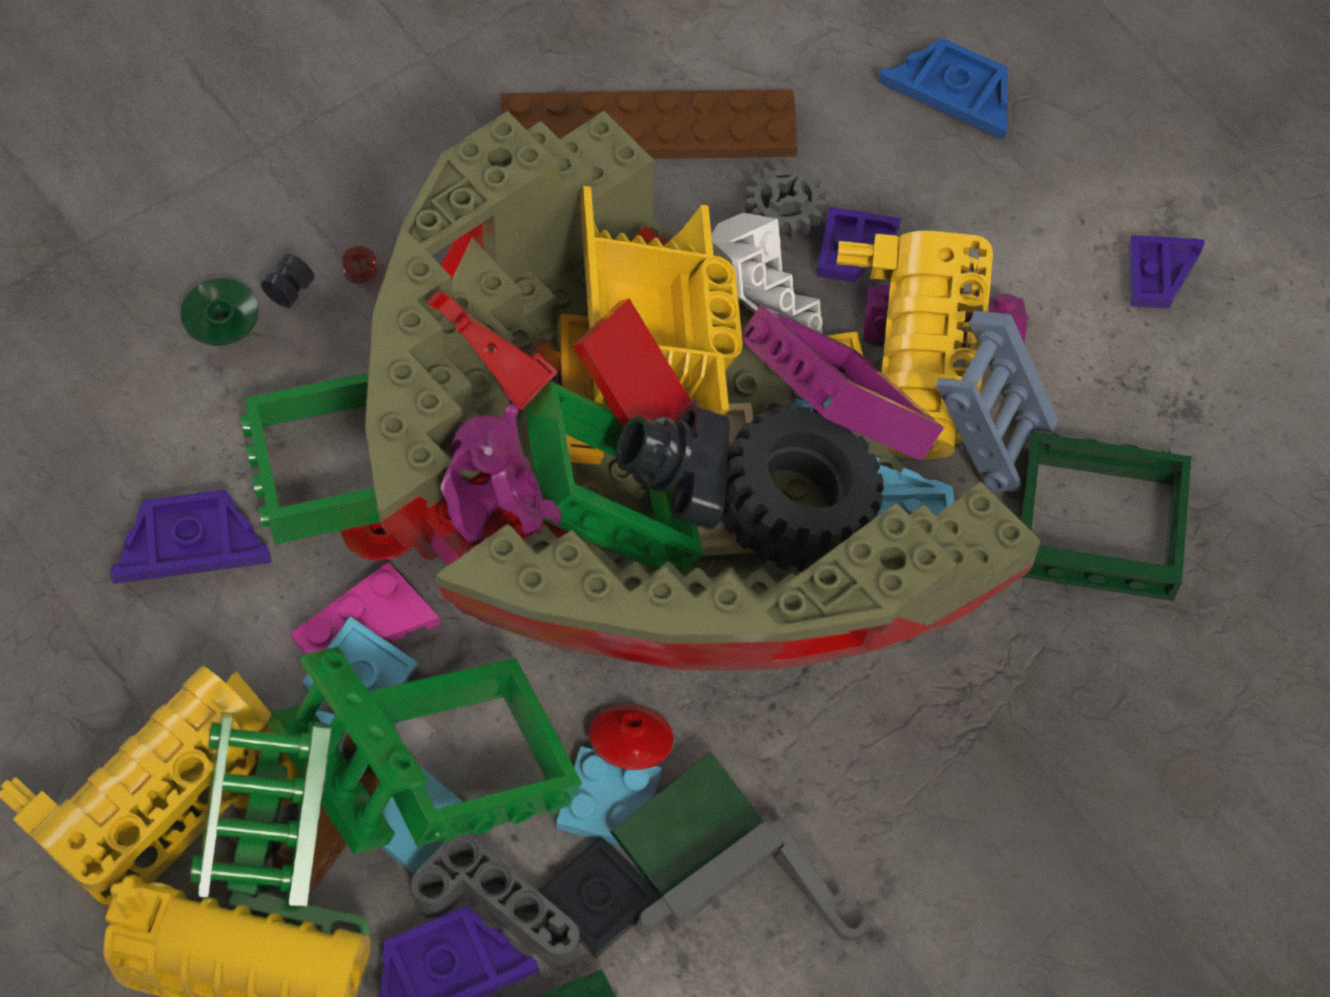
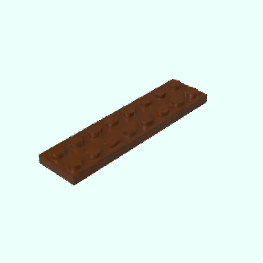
[501,89,798,159]

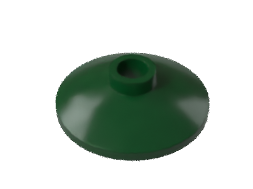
[180,278,259,346]

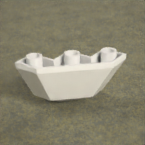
[711,213,822,333]

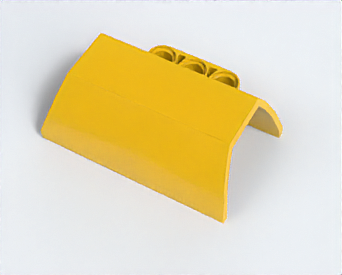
[579,185,743,415]

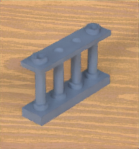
[935,311,1058,493]

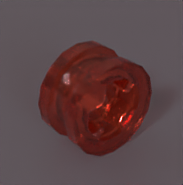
[342,246,377,284]

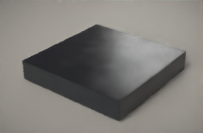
[538,837,660,958]

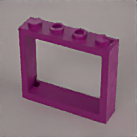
[742,304,944,461]

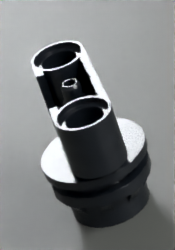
[616,404,730,530]

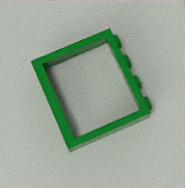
[240,372,381,545]
[524,381,703,573]
[369,658,582,847]

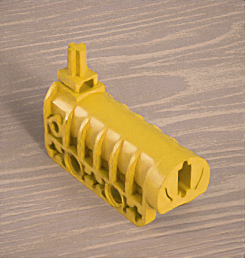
[104,875,370,997]

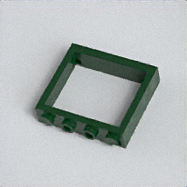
[1019,432,1192,601]

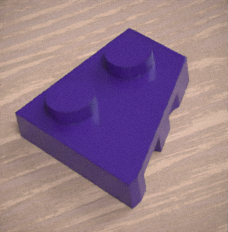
[817,207,901,283]
[1129,235,1205,309]

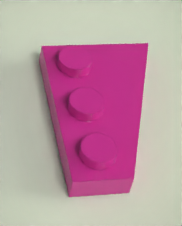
[290,562,441,654]

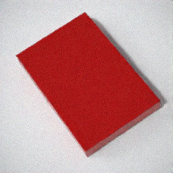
[573,298,692,428]

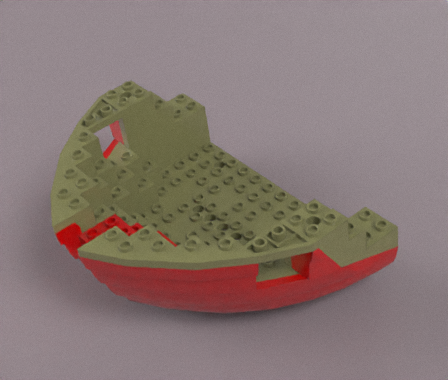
[365,111,1041,671]

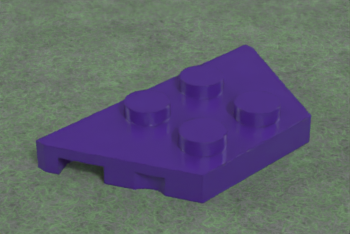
[110,490,272,584]
[380,906,539,997]

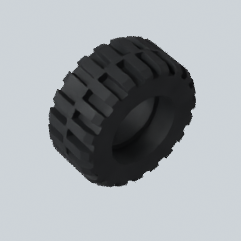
[722,406,884,572]

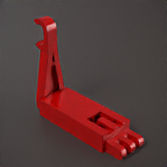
[427,289,562,411]

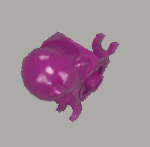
[440,404,562,544]

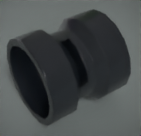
[261,254,315,308]

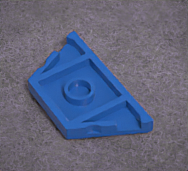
[878,38,1008,140]

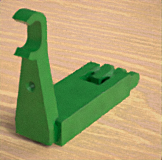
[227,750,370,936]

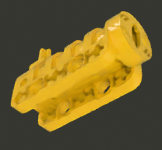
[837,231,993,459]
[0,666,263,910]

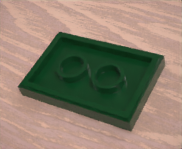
[610,752,763,898]

